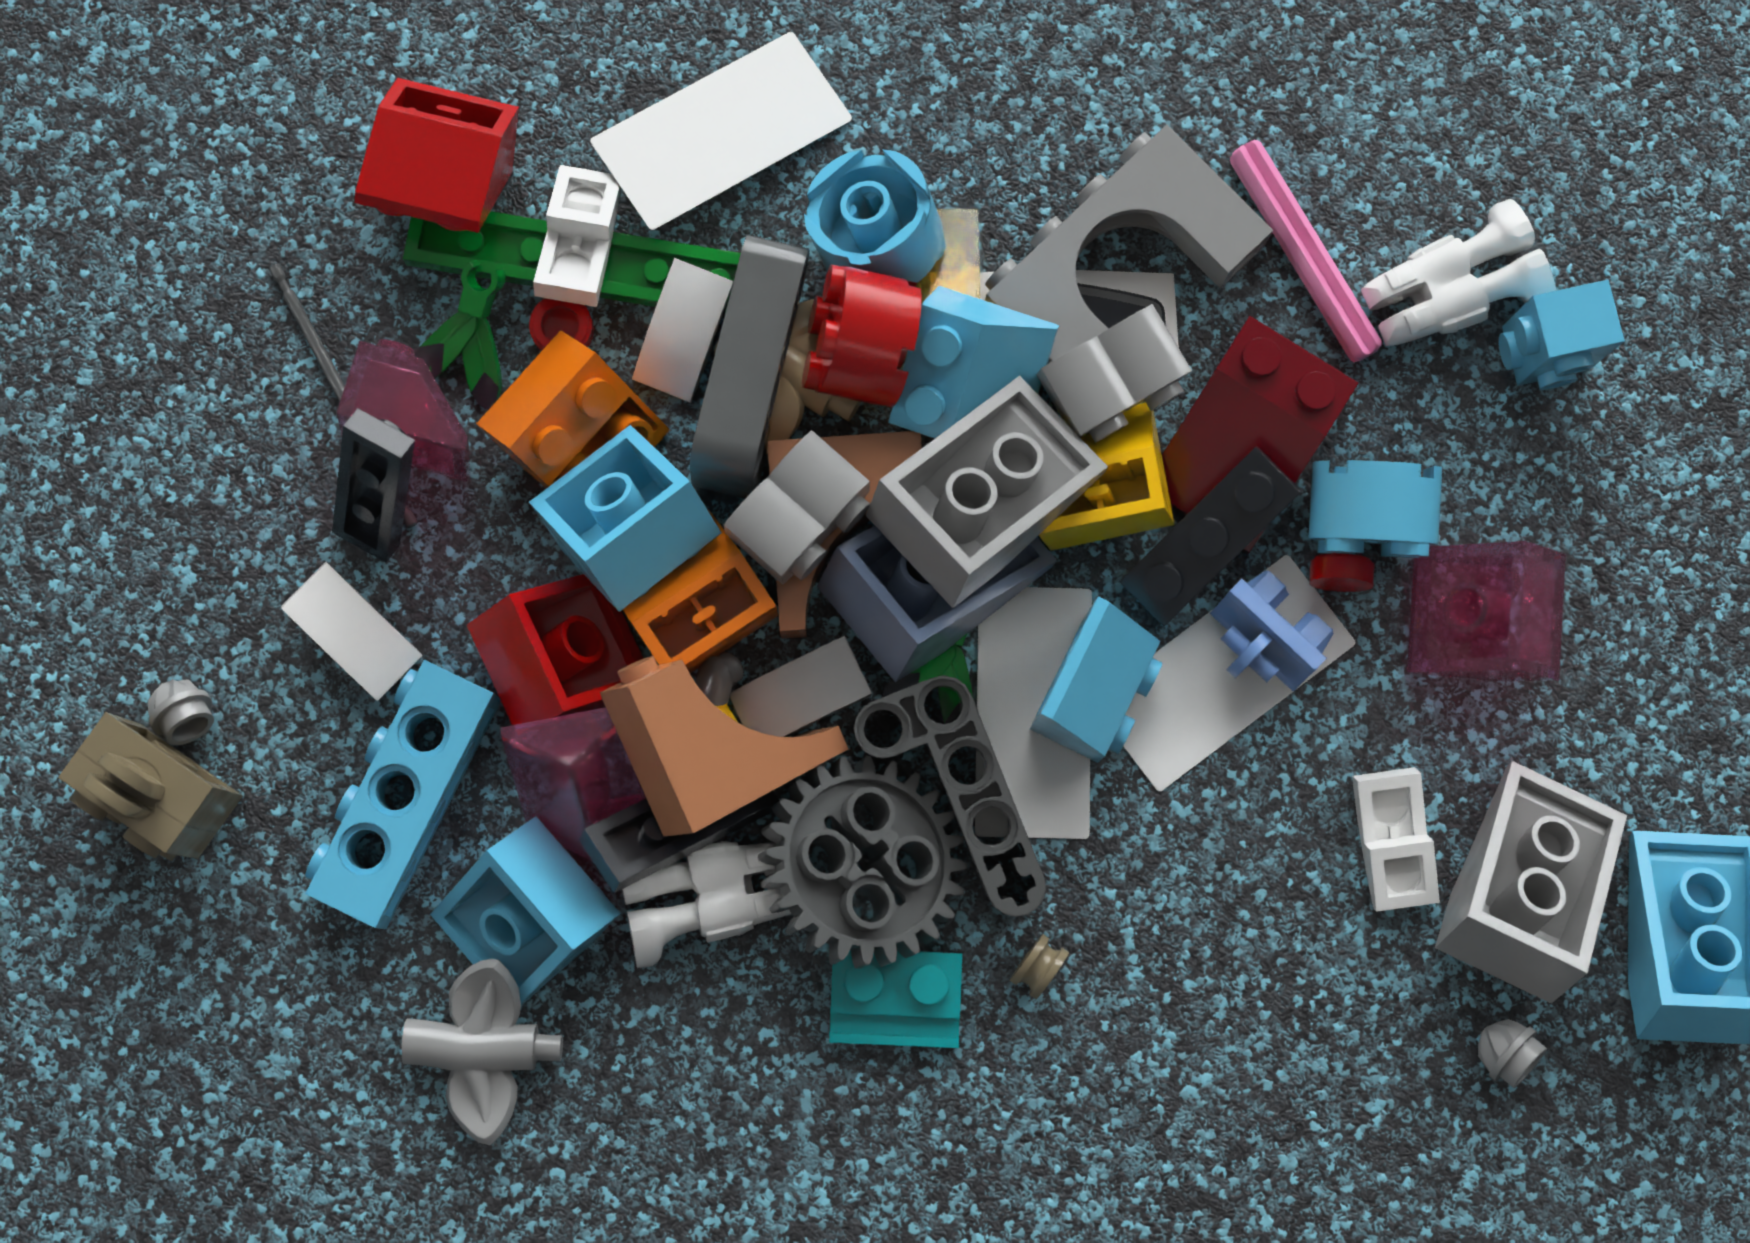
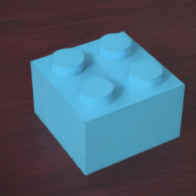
[529,425,722,612]

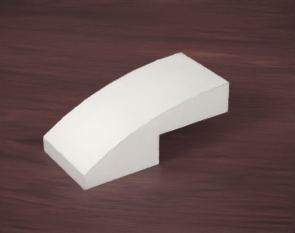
[533,165,621,307]
[632,258,734,403]
[281,562,423,701]
[1352,767,1440,912]

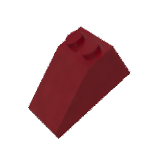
[1162,316,1359,555]

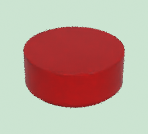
[529,298,594,351]
[1309,553,1375,592]

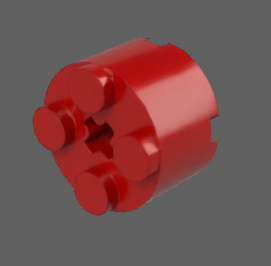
[802,264,922,408]

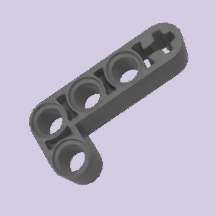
[690,235,810,499]
[854,675,1046,917]

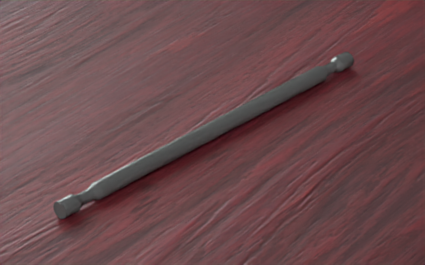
[269,264,418,528]

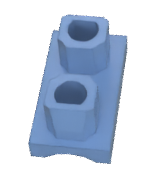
[1210,570,1334,691]

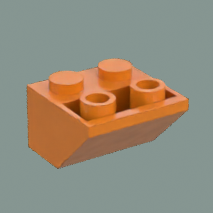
[476,330,670,488]
[623,509,778,673]

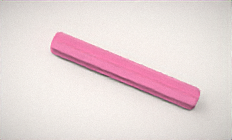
[1230,140,1382,362]

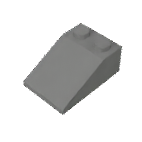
[866,376,1108,608]
[1435,761,1627,1004]

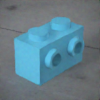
[1499,279,1625,390]

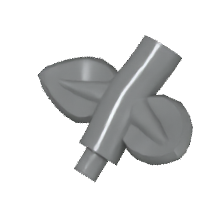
[402,959,563,1145]

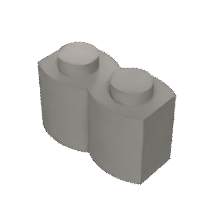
[1036,304,1192,443]
[724,430,870,585]

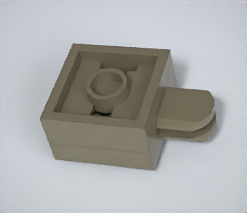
[58,712,243,861]

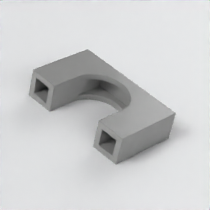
[985,124,1273,364]

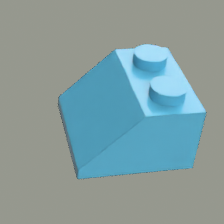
[888,286,1059,438]
[1030,596,1163,763]
[430,816,621,1005]

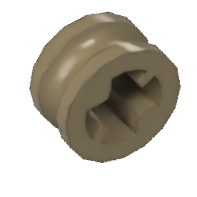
[1009,934,1069,999]

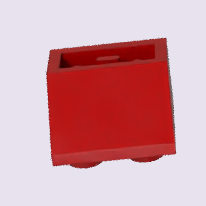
[354,78,519,233]

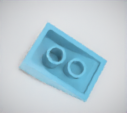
[1628,831,1750,1044]

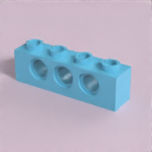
[305,660,501,929]

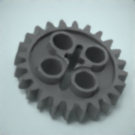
[758,756,967,969]

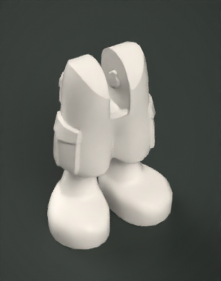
[1361,199,1556,346]
[622,841,792,968]

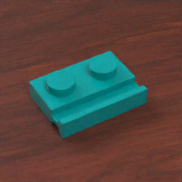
[829,950,963,1048]

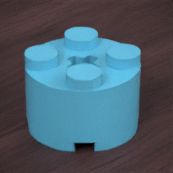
[804,149,946,283]
[1308,460,1442,558]

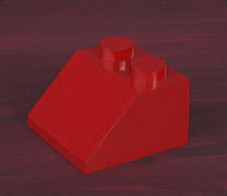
[466,574,644,741]

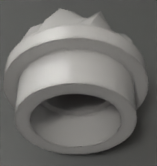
[148,679,214,745]
[1478,1019,1547,1088]

